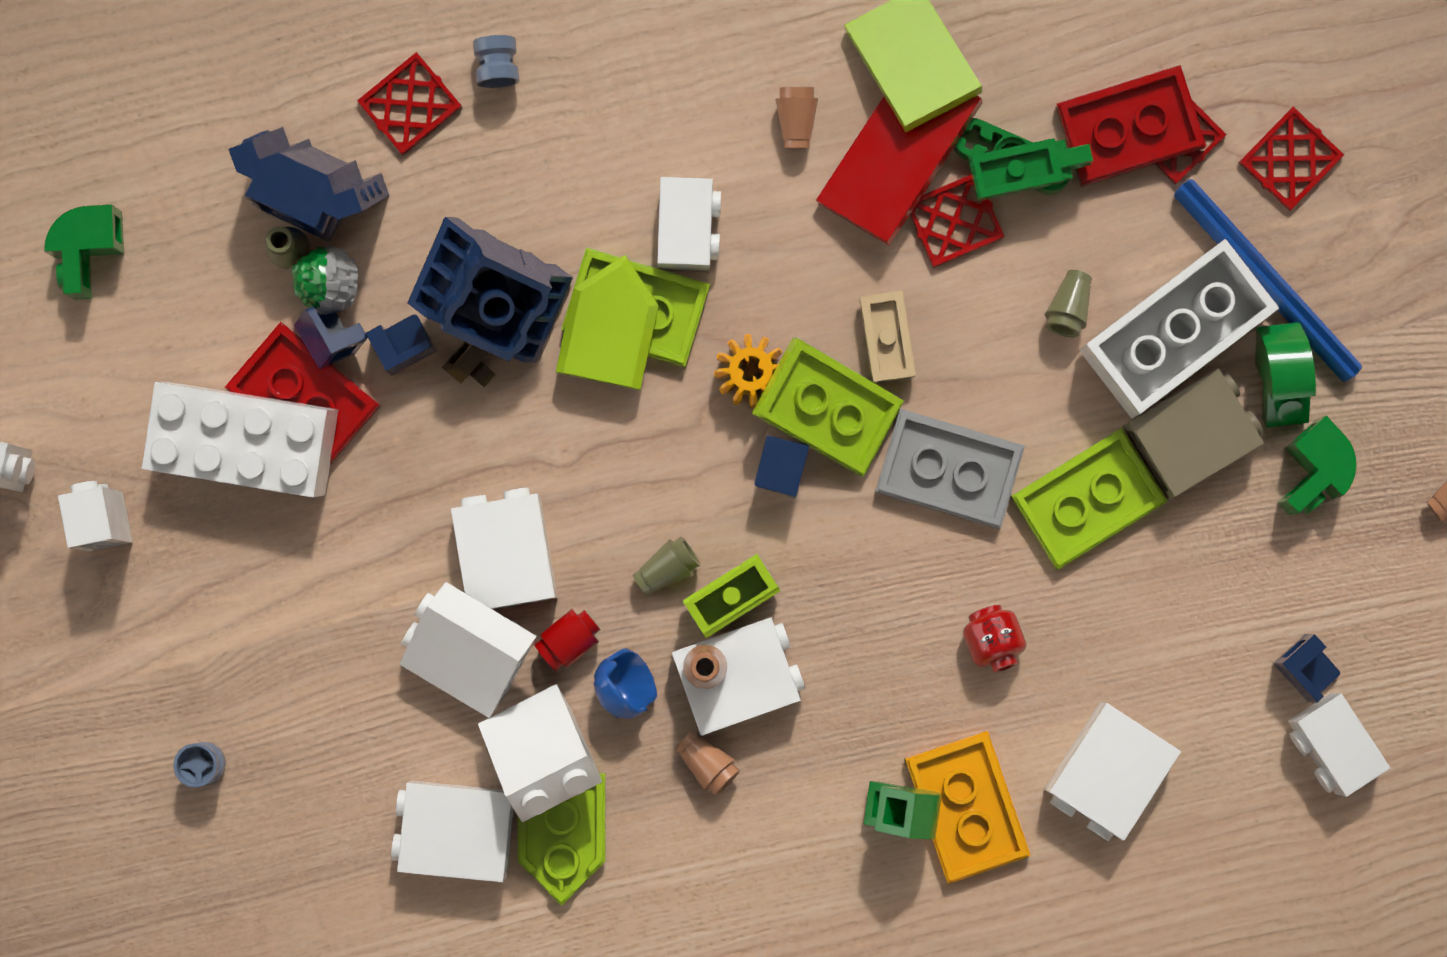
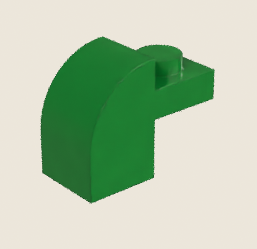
[44,204,124,300]
[1255,322,1316,428]
[1278,415,1357,515]
[863,781,942,839]

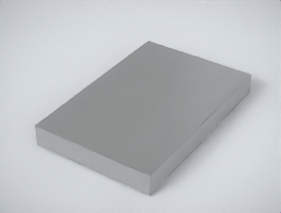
[875,409,1025,529]

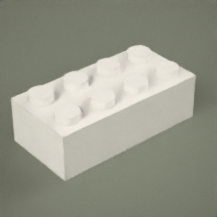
[1079,239,1279,419]
[142,382,338,498]

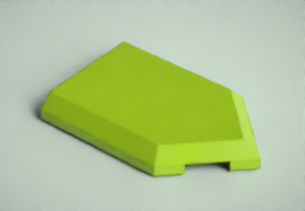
[555,255,659,391]
[518,773,606,906]

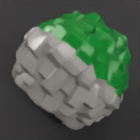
[291,246,358,315]

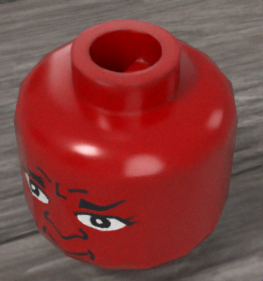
[963,605,1027,673]

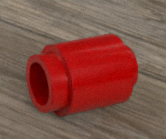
[534,608,601,672]

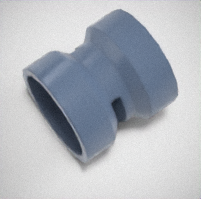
[473,35,519,88]
[173,742,226,788]

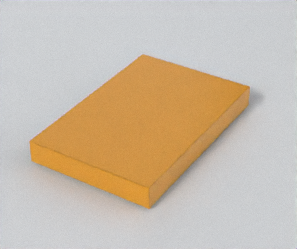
[904,730,1031,884]

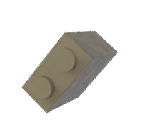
[1123,368,1264,499]

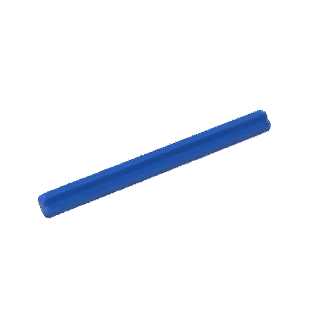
[1174,179,1362,382]

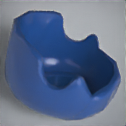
[593,648,657,719]

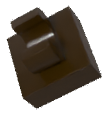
[441,341,496,387]

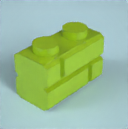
[683,554,781,638]

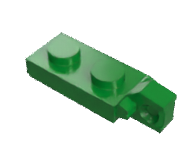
[968,138,1093,201]

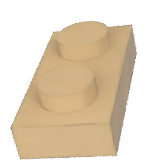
[859,290,916,383]

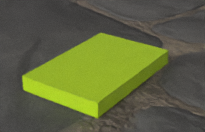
[844,0,982,132]
[561,247,710,368]
[752,337,904,477]
[1010,428,1168,570]

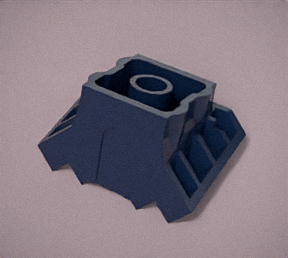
[228,127,389,242]
[407,216,573,363]

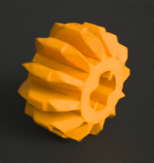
[714,334,782,409]

